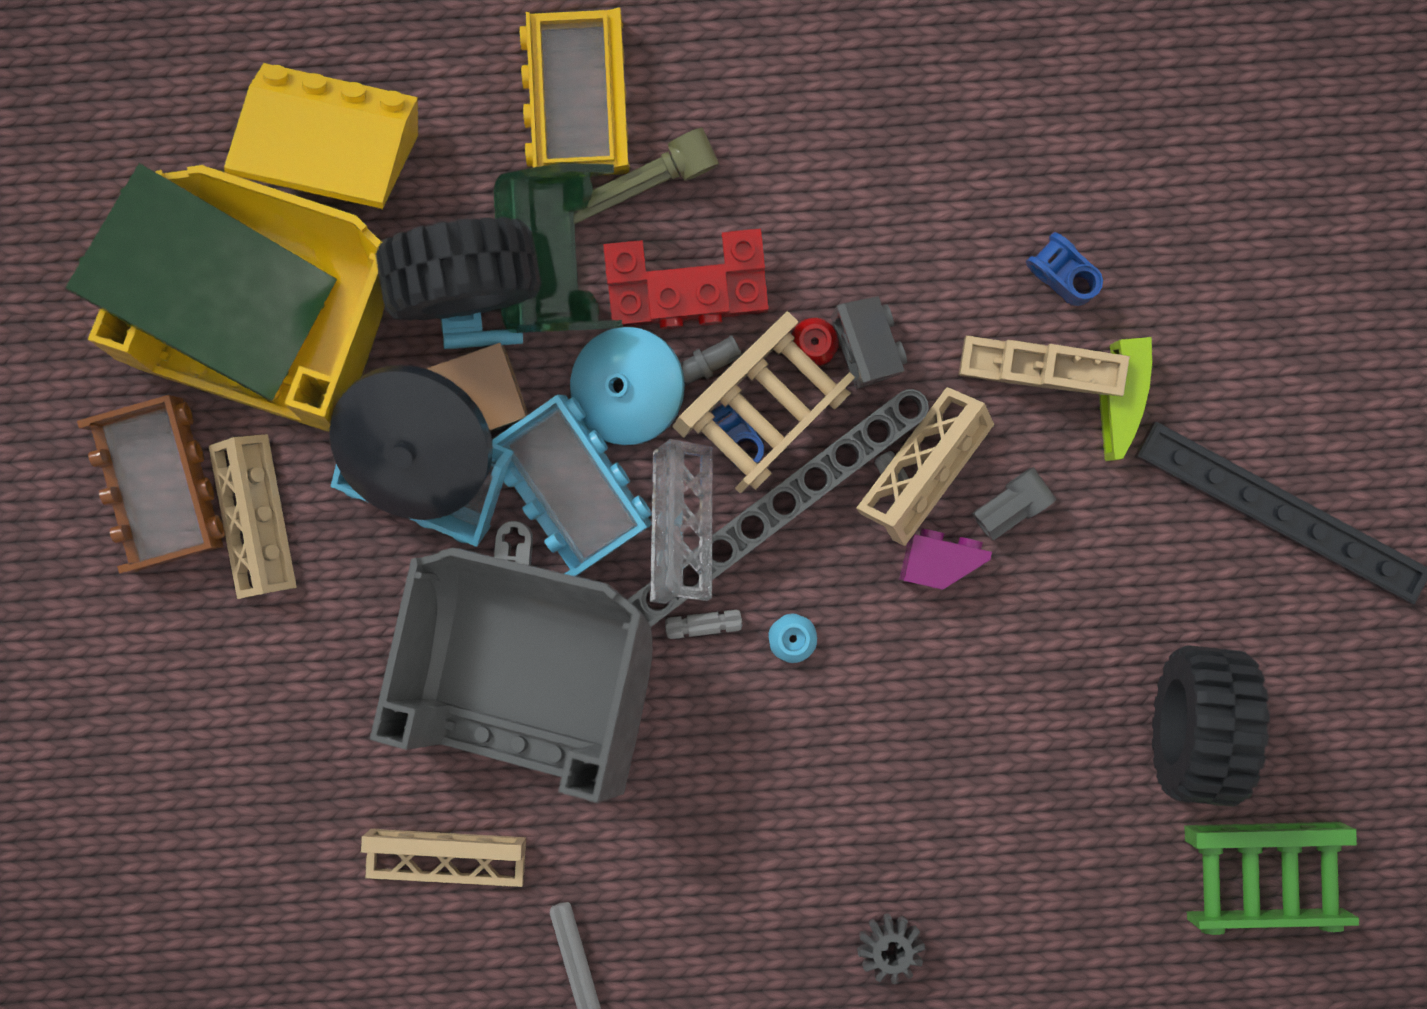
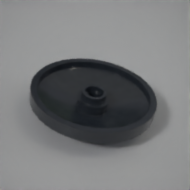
[330,365,493,520]

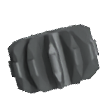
[857,913,925,985]

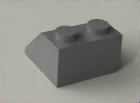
[831,296,907,390]

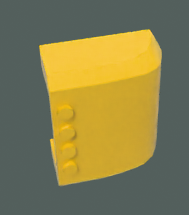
[88,165,385,432]

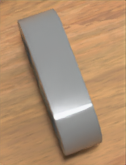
[494,521,533,566]

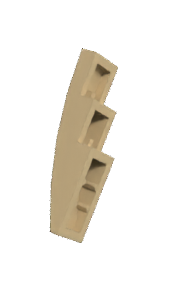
[958,335,1130,397]

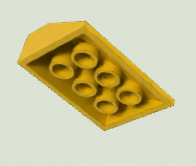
[224,63,418,209]

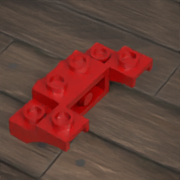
[603,228,768,329]

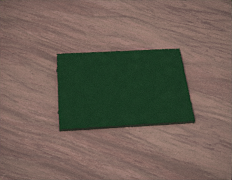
[65,163,337,401]

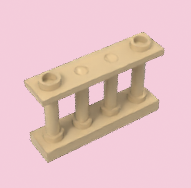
[673,311,855,494]

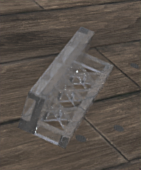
[650,439,713,604]

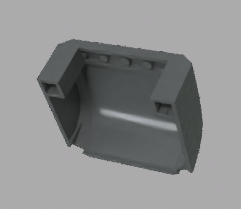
[370,548,653,803]

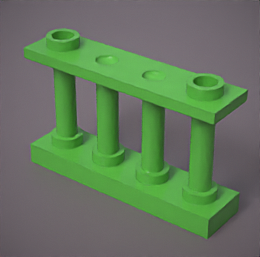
[1184,822,1359,935]

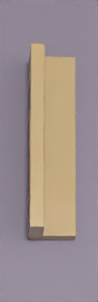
[857,387,994,546]
[209,434,297,599]
[361,829,526,887]

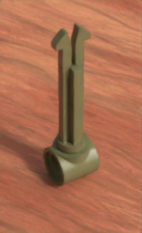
[549,128,719,234]

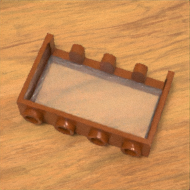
[77,395,225,574]

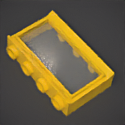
[520,7,630,178]

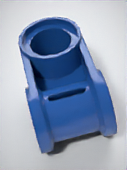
[1026,232,1103,306]
[711,404,764,467]

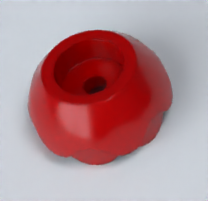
[792,318,839,366]

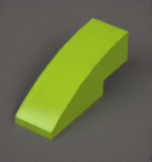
[1099,337,1152,461]

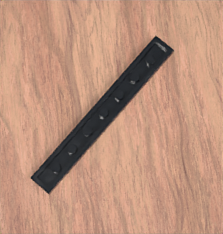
[1134,422,1427,605]

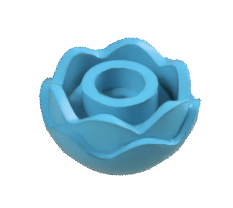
[769,613,817,663]

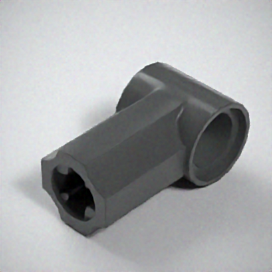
[972,467,1057,540]

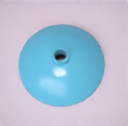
[570,327,685,445]

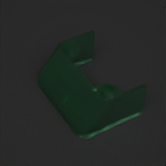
[494,163,623,333]

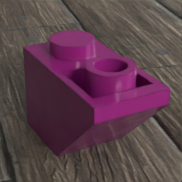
[899,528,992,590]

